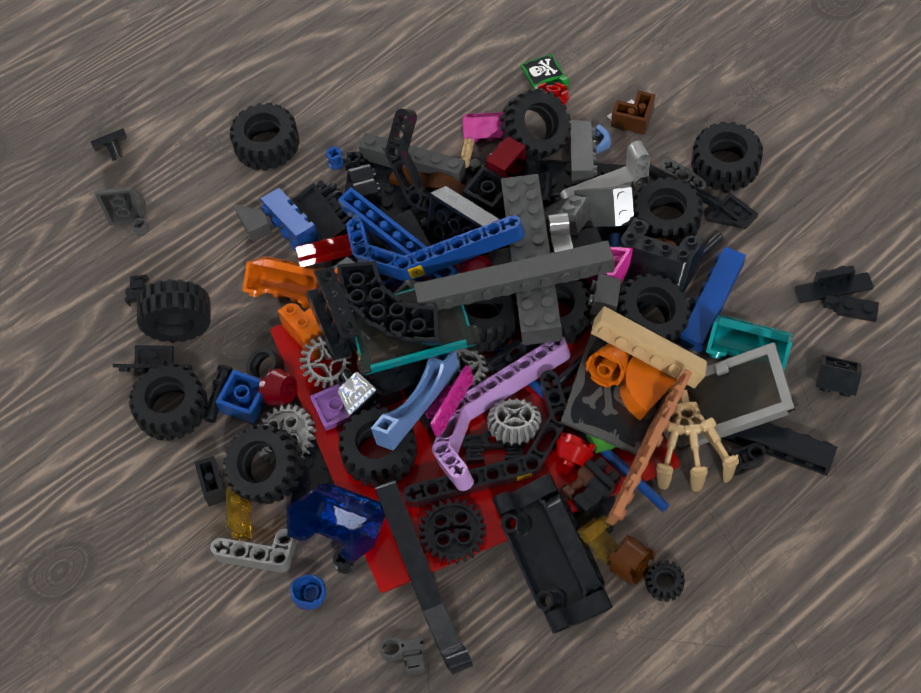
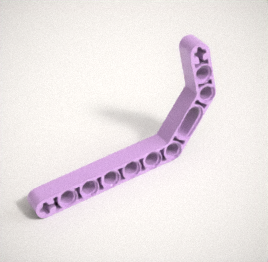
[432,337,571,491]

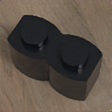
[349,163,381,201]

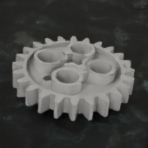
[257,404,317,466]

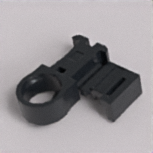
[125,274,149,307]

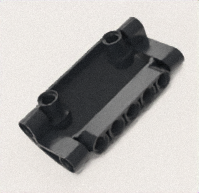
[492,474,613,634]

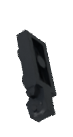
[823,295,879,322]

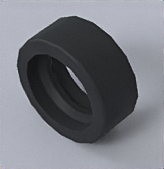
[246,348,284,379]

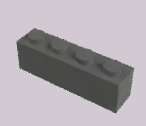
[570,121,597,184]

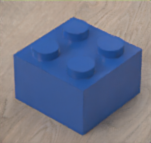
[216,370,266,425]

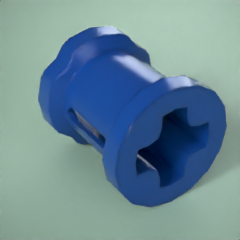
[326,147,344,170]

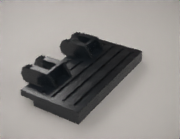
[292,180,352,240]

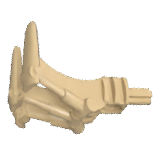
[656,390,739,492]

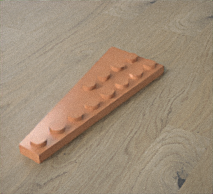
[606,369,692,526]

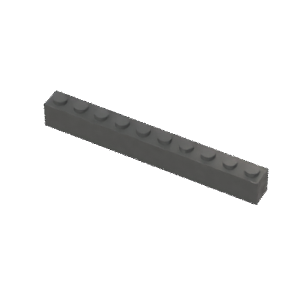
[414,241,614,310]

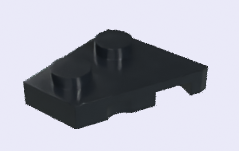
[706,193,758,229]

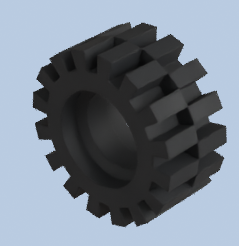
[646,560,685,602]

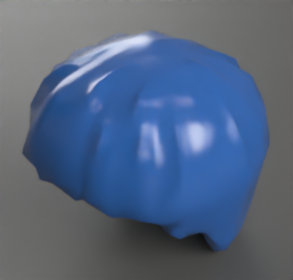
[290,574,327,610]

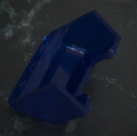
[286,483,386,562]

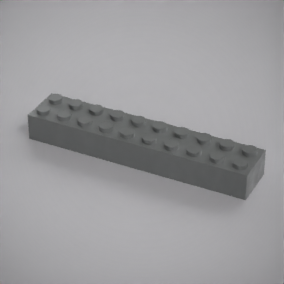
[501,174,562,345]

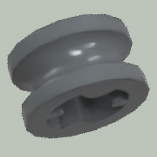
[131,217,149,236]

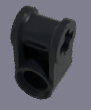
[728,443,766,476]

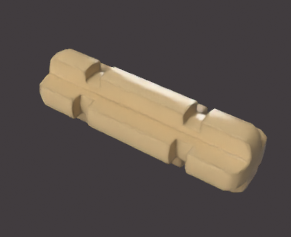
[460,138,474,168]

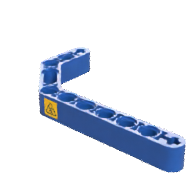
[346,215,525,281]

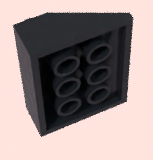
[425,186,499,263]

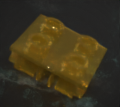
[226,489,252,540]
[577,516,620,564]

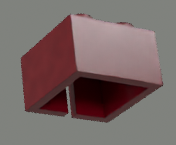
[486,136,526,178]

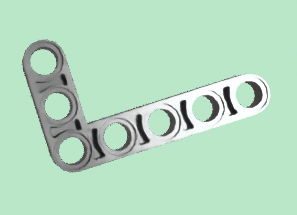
[559,141,650,200]

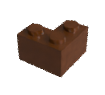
[611,90,656,135]

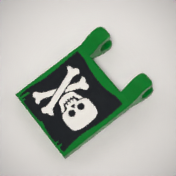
[520,54,570,90]

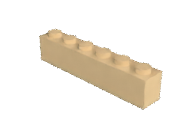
[591,306,707,389]

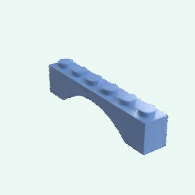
[371,351,460,451]

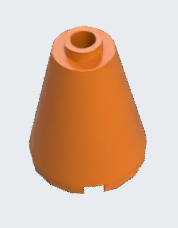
[586,343,630,387]

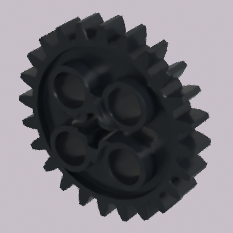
[419,498,486,565]

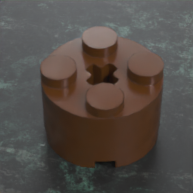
[608,535,656,586]

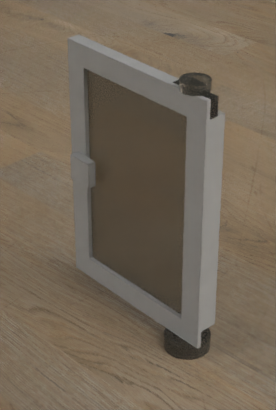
[676,342,799,450]

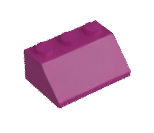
[463,112,504,142]

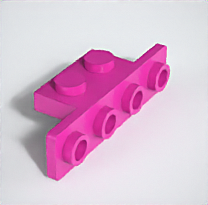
[425,365,474,437]

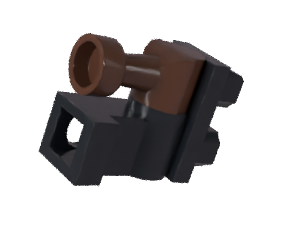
[560,457,621,519]

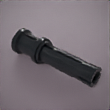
[204,365,234,423]

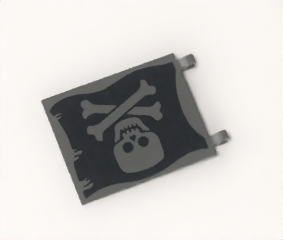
[560,330,663,461]

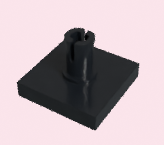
[90,128,127,161]

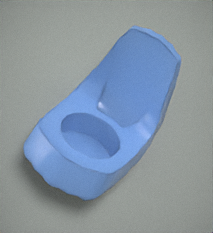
[595,124,612,154]

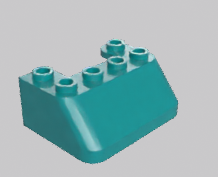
[706,315,794,373]

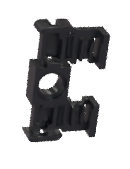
[484,339,543,375]
[462,430,525,465]

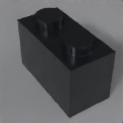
[194,456,228,506]

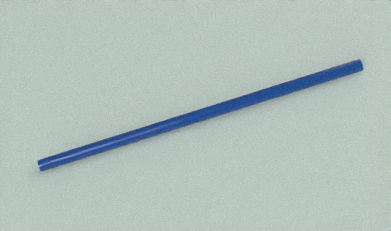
[493,348,669,512]

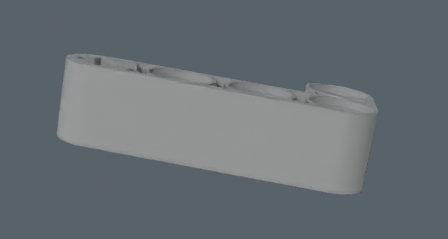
[548,213,579,281]
[210,529,296,572]

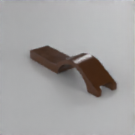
[389,167,466,196]

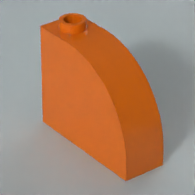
[619,354,676,420]

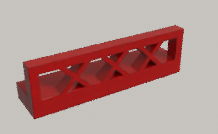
[296,232,372,267]

